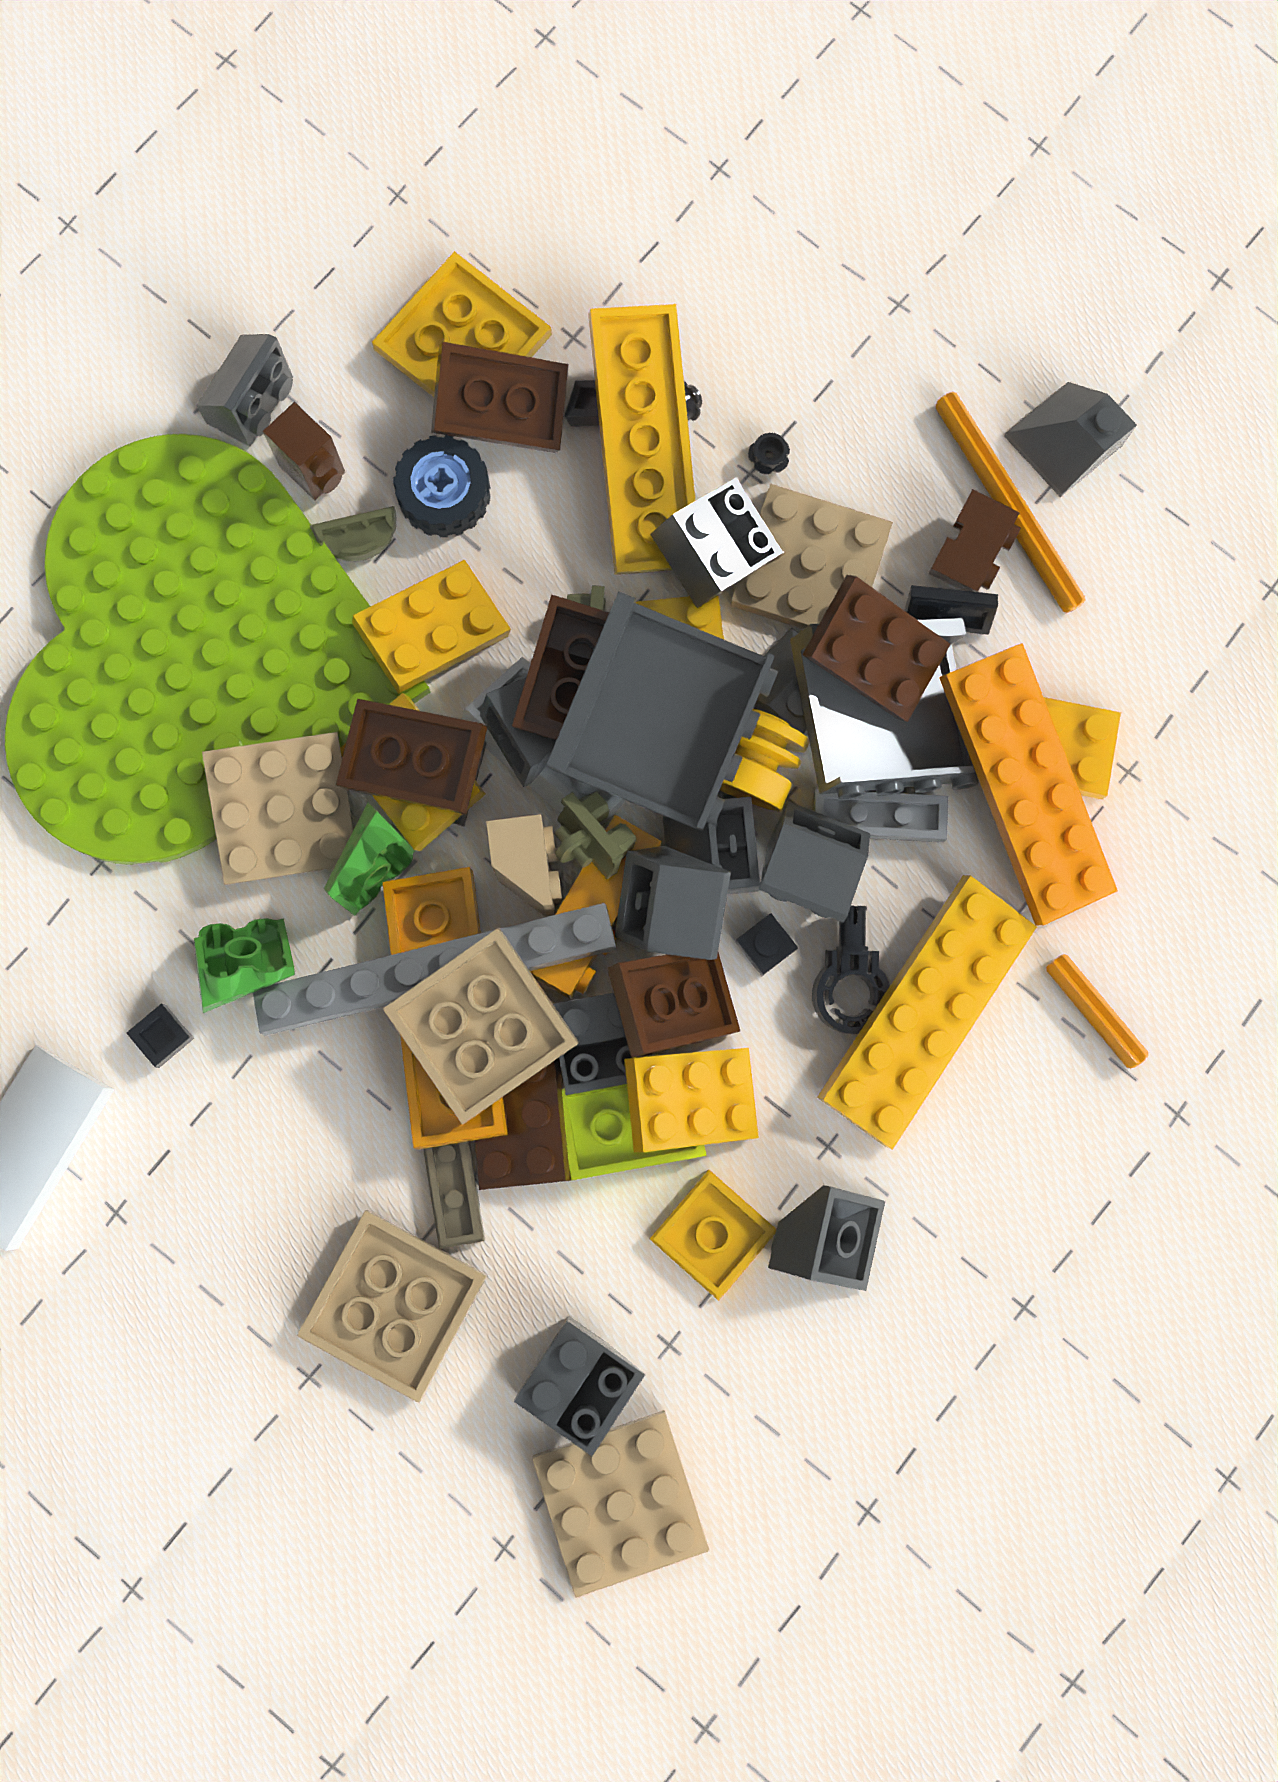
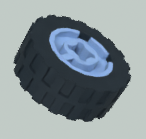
[393,435,491,538]

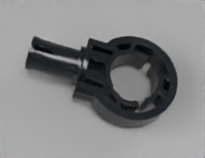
[812,905,890,1034]

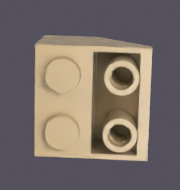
[486,814,563,917]

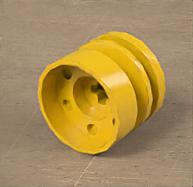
[719,709,810,812]

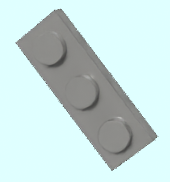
[813,789,948,843]

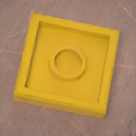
[649,1169,776,1301]

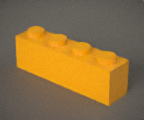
[530,815,661,1000]

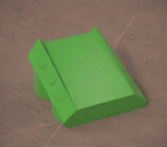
[324,802,415,916]
[194,918,295,1013]

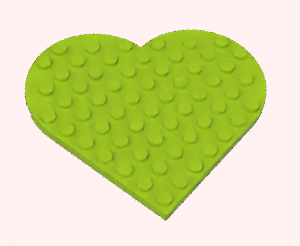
[5,434,431,865]

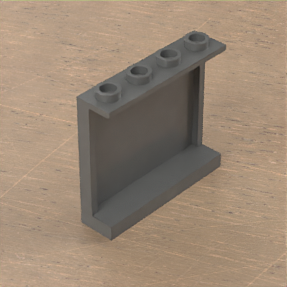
[547,591,778,831]
[790,618,979,799]

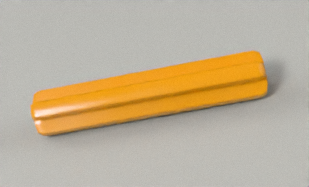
[1046,954,1149,1069]

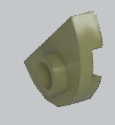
[310,506,396,561]

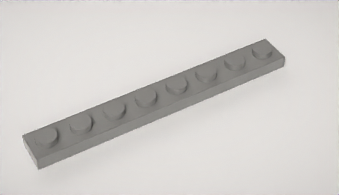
[253,903,617,1036]

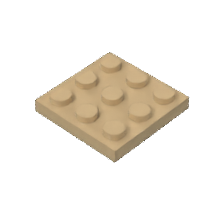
[731,484,893,629]
[202,732,353,885]
[383,928,579,1125]
[297,1210,488,1403]
[532,1410,710,1598]

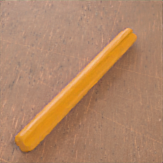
[935,391,1085,613]

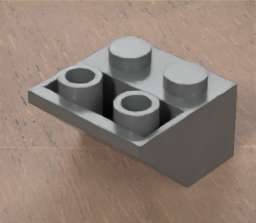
[196,334,293,447]
[650,478,783,608]
[663,796,760,895]
[759,801,870,923]
[615,846,731,960]
[553,993,652,1095]
[514,1316,645,1456]

